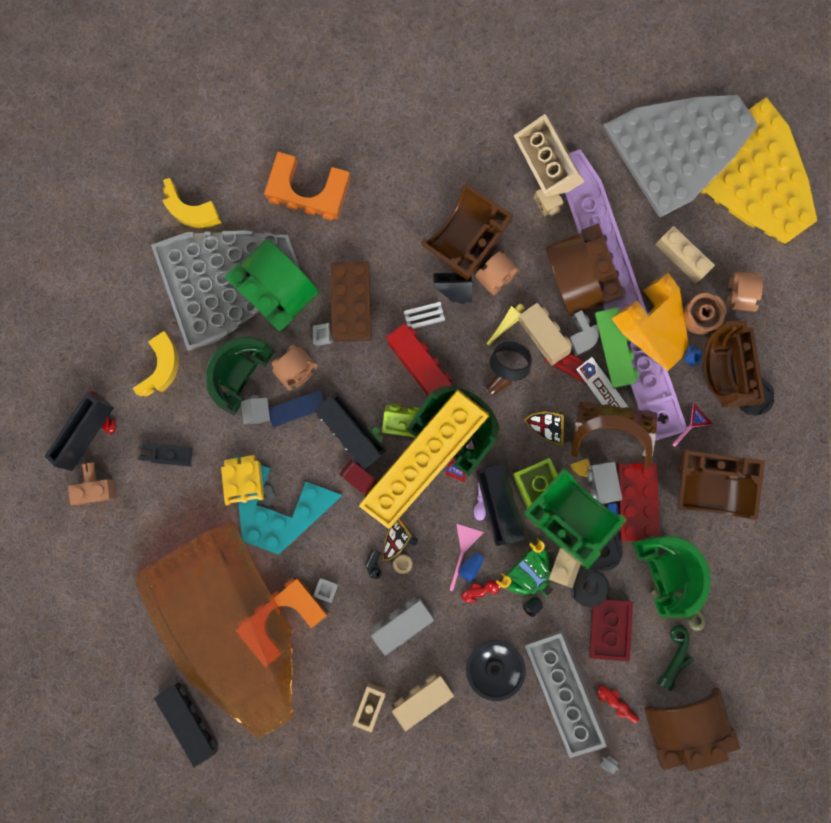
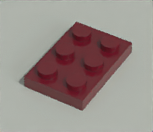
[589,599,633,662]

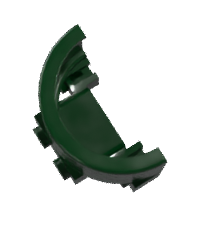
[205,337,275,416]
[406,386,499,476]

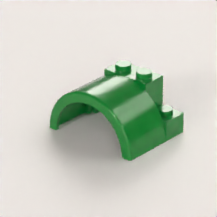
[225,239,319,332]
[524,469,626,569]
[632,536,711,618]

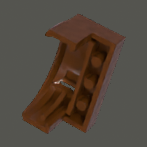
[703,321,765,407]
[571,401,658,468]

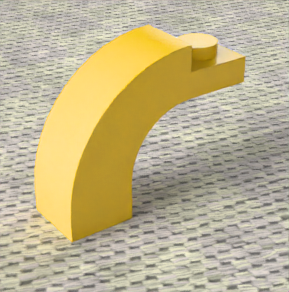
[162,178,221,228]
[133,331,179,397]

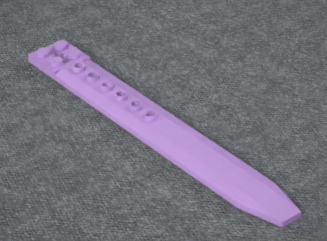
[565,149,687,441]

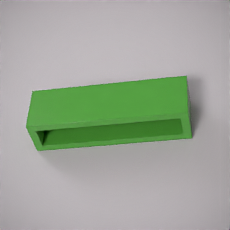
[595,307,639,389]

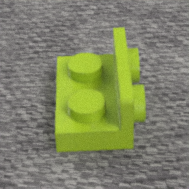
[382,404,420,438]

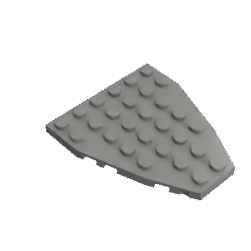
[603,95,758,218]
[151,230,300,351]

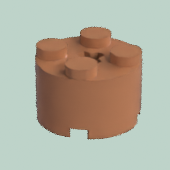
[475,250,520,296]
[726,271,763,312]
[683,293,726,335]
[272,345,317,390]

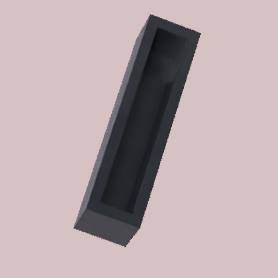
[45,392,114,471]
[314,392,387,470]
[476,463,525,546]
[154,682,218,767]

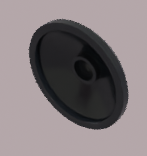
[466,640,526,701]

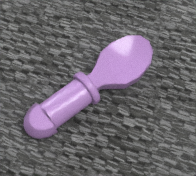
[474,482,486,521]

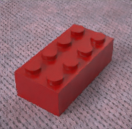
[386,323,452,396]

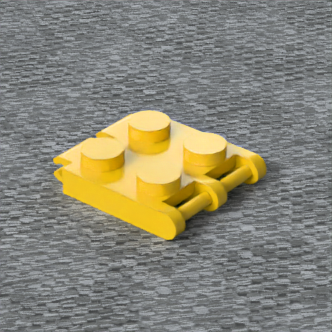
[221,455,264,506]

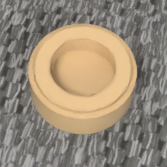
[393,554,413,574]

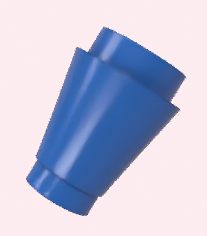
[458,552,484,582]

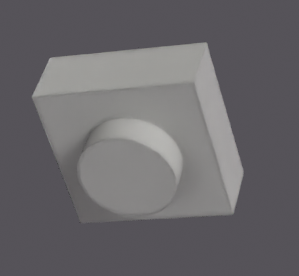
[313,323,333,346]
[313,577,339,603]

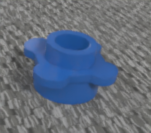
[684,345,702,366]

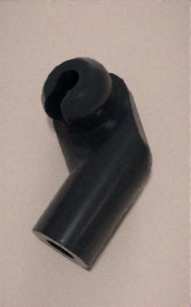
[365,549,382,579]

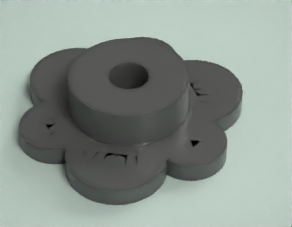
[257,485,276,506]

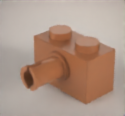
[68,463,116,505]

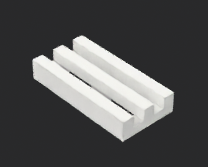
[404,302,445,329]

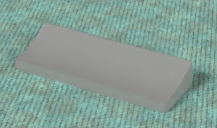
[525,629,608,758]

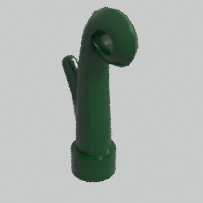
[657,625,693,691]

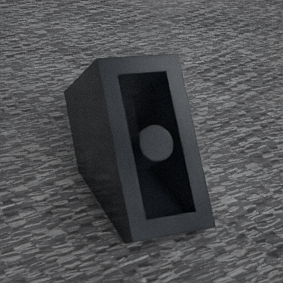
[433,273,472,303]

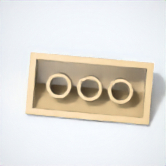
[514,114,585,196]

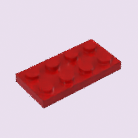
[617,463,660,541]

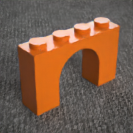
[264,152,351,221]
[236,578,329,667]

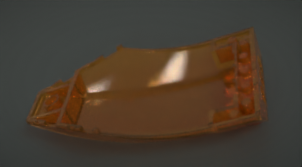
[134,522,293,739]

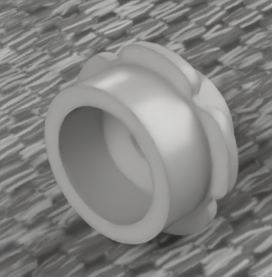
[600,756,619,775]

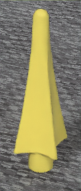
[487,303,525,346]

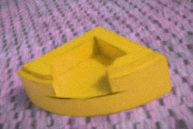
[570,458,591,477]

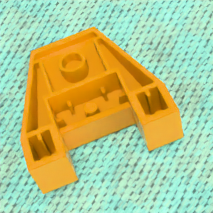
[612,273,689,371]

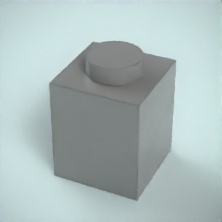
[241,395,270,425]

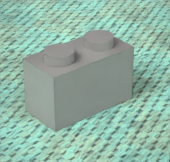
[586,461,622,504]

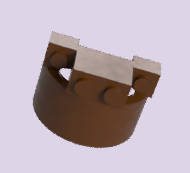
[421,184,513,281]
[546,223,624,316]
[677,450,765,520]
[644,688,740,772]

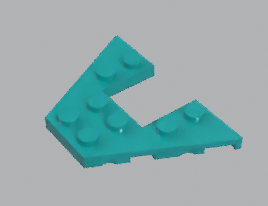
[233,455,342,555]

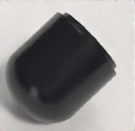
[523,597,543,617]

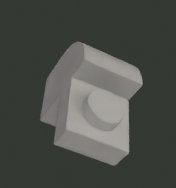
[568,310,599,356]

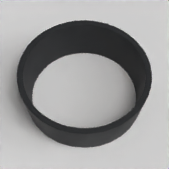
[489,342,532,381]

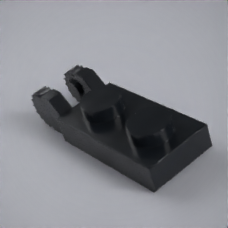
[137,443,193,467]

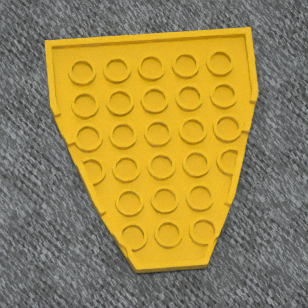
[701,97,817,244]

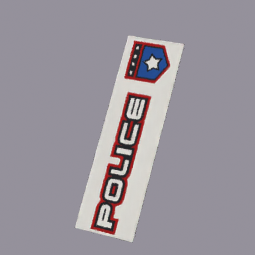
[576,357,628,408]

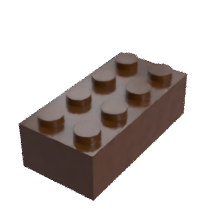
[331,261,372,342]

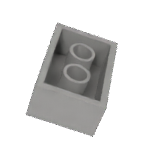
[371,596,434,656]

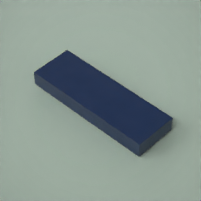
[269,390,325,427]

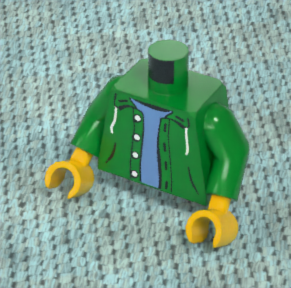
[496,538,554,597]

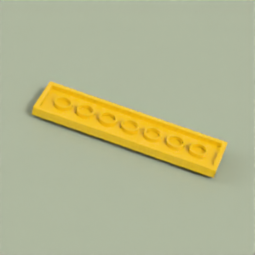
[359,389,489,529]

